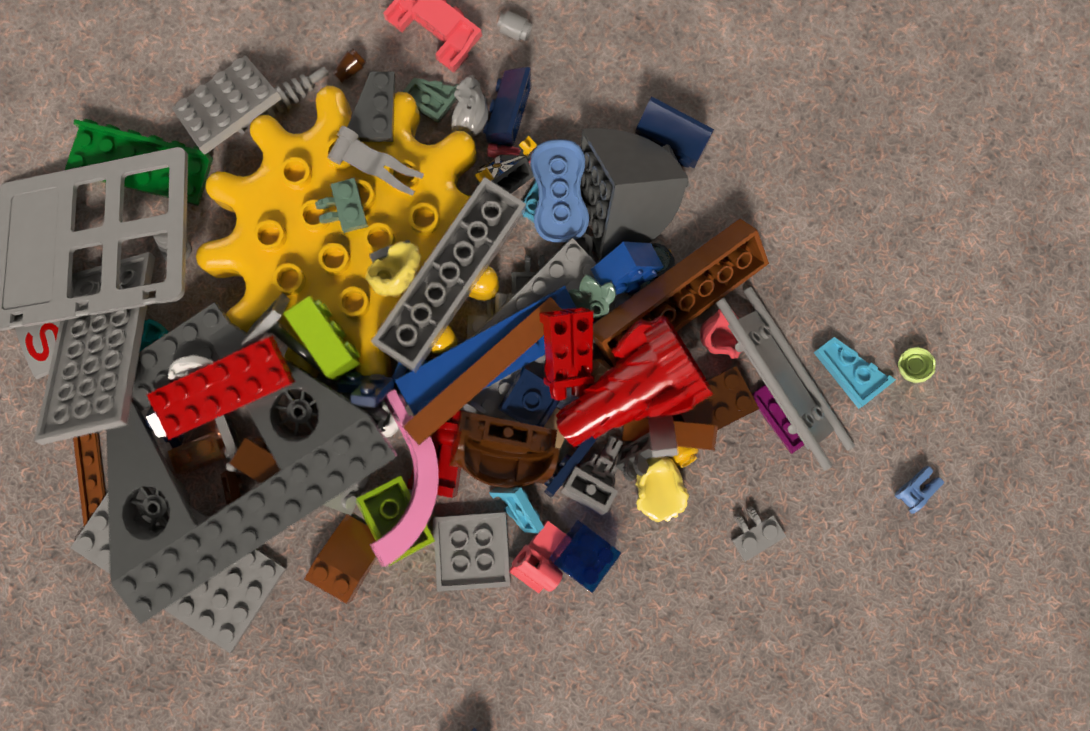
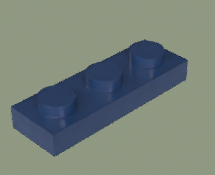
[544,436,598,498]

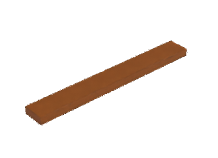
[403,297,562,445]
[73,432,106,527]

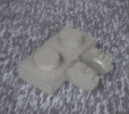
[731,506,786,561]

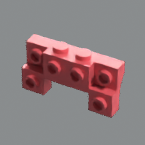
[383,0,482,73]

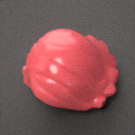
[700,309,741,359]

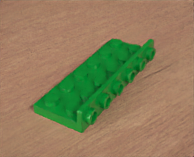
[65,119,213,206]

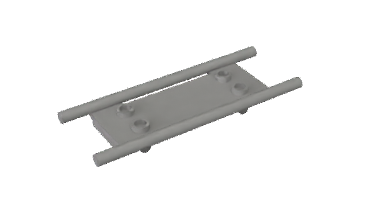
[716,287,855,471]

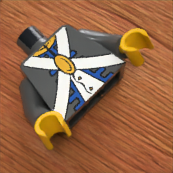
[475,136,537,194]

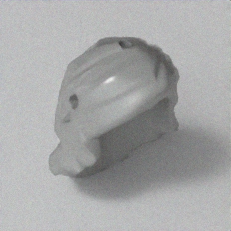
[451,75,488,136]

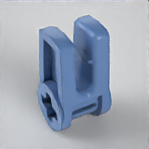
[894,466,945,514]

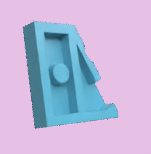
[489,487,544,533]

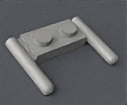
[215,413,243,473]

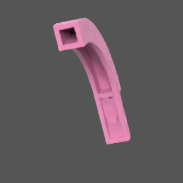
[370,390,439,567]

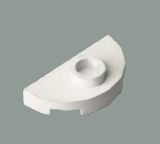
[168,355,214,379]

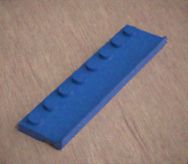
[394,286,576,416]

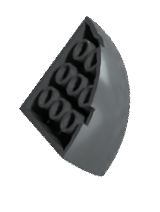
[580,128,688,261]

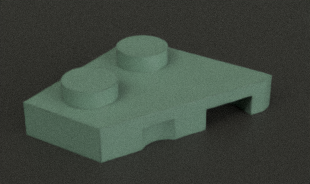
[403,78,458,123]

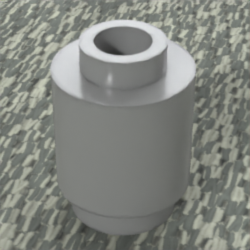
[497,11,533,41]

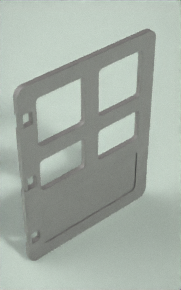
[0,147,188,331]

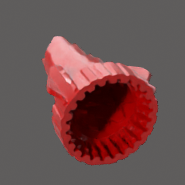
[556,316,713,447]

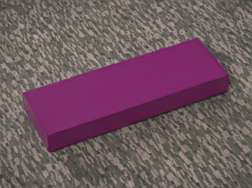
[752,384,804,454]

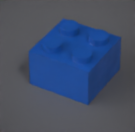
[591,242,664,295]

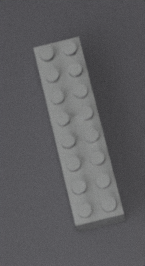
[371,177,526,373]

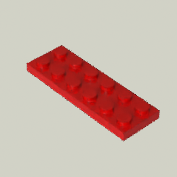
[147,335,295,440]

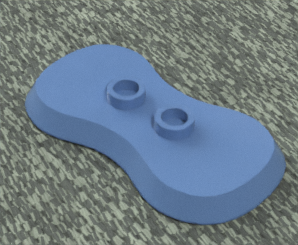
[530,139,589,243]

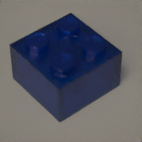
[549,520,622,593]

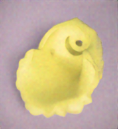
[366,241,421,296]
[635,456,689,522]

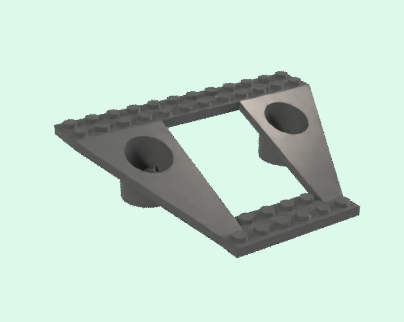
[106,302,397,625]

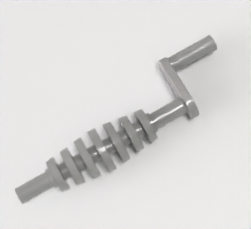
[238,67,329,135]

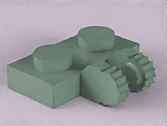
[315,178,368,233]

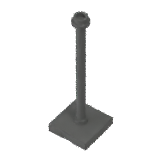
[240,293,385,411]

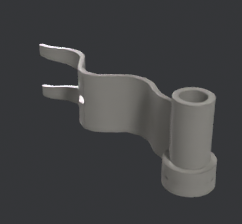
[327,126,424,196]

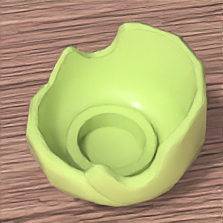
[898,347,936,383]

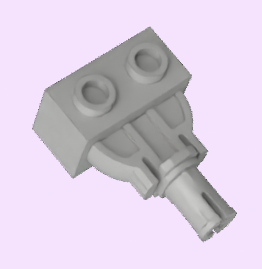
[561,436,623,516]

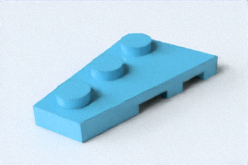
[813,337,896,409]

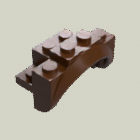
[449,411,560,488]

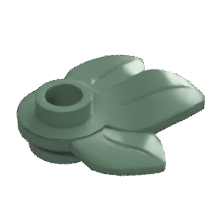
[569,274,616,319]

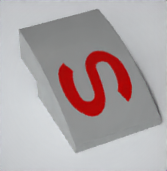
[14,314,60,379]

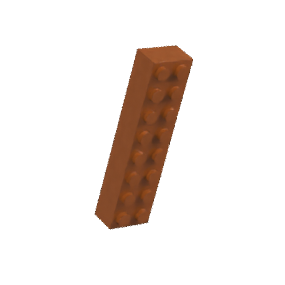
[593,218,769,368]

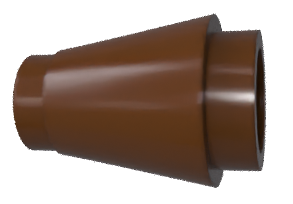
[332,49,366,83]

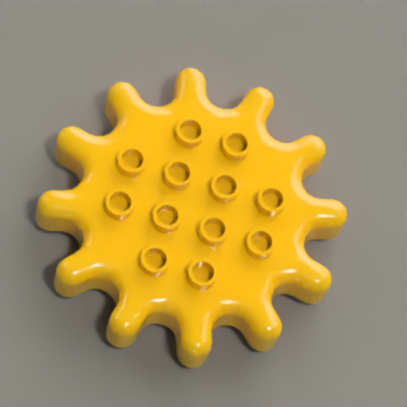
[196,86,500,378]

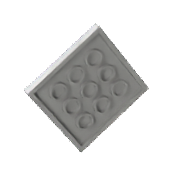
[172,55,282,155]

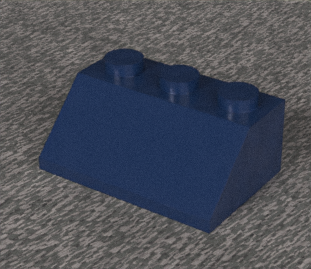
[483,67,532,147]
[635,96,714,168]

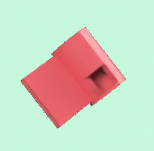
[509,520,577,593]

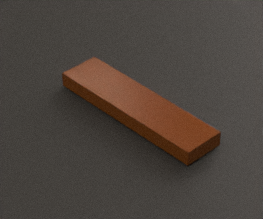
[622,418,718,451]

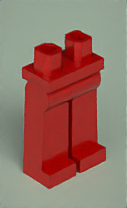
[539,307,594,401]
[407,410,462,498]

